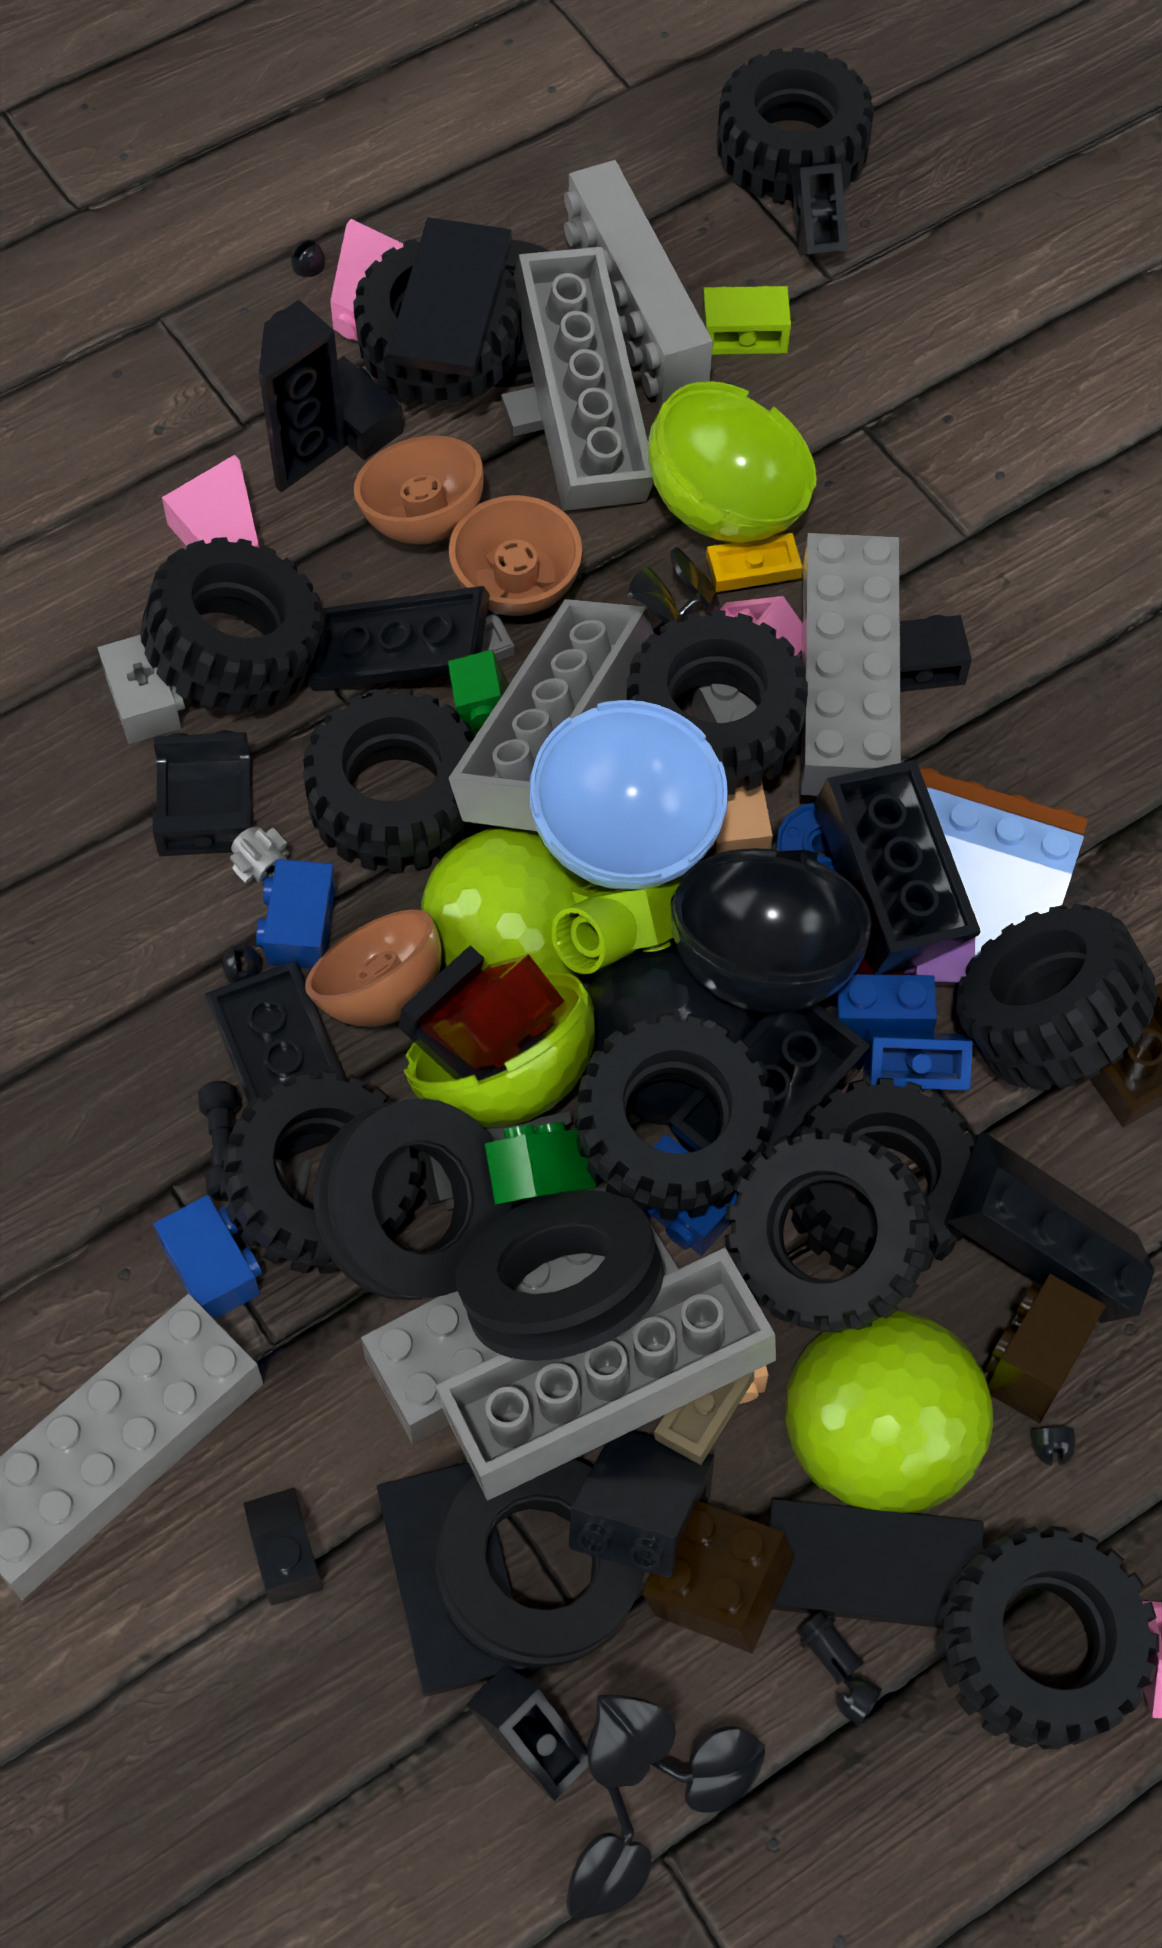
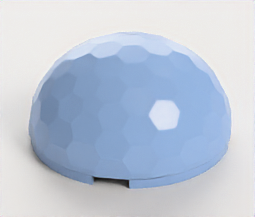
[530,700,727,890]

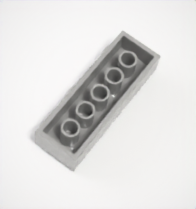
[564,160,713,409]
[513,247,654,511]
[800,533,901,796]
[448,599,653,831]
[361,1198,678,1444]
[435,1248,776,1501]
[0,1293,263,1600]

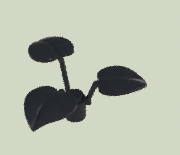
[627,547,720,636]
[567,1695,766,1919]

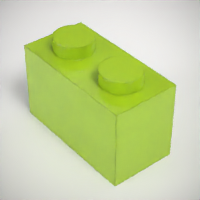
[701,286,791,355]

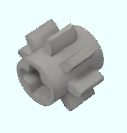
[230,827,289,885]

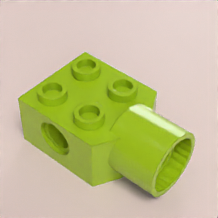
[552,860,702,974]

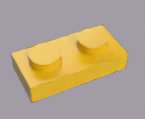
[706,533,803,592]

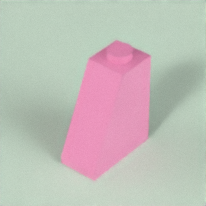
[330,219,403,341]
[162,455,259,548]

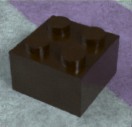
[1090,983,1162,1128]
[984,1274,1106,1424]
[642,1501,795,1654]

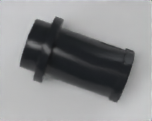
[797,1611,865,1685]

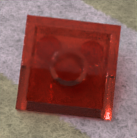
[420,954,565,1068]

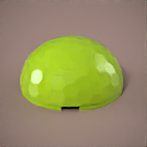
[648,381,817,543]
[421,826,591,991]
[404,972,595,1128]
[785,1310,993,1514]

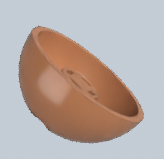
[354,435,484,545]
[449,495,582,616]
[305,910,442,1027]

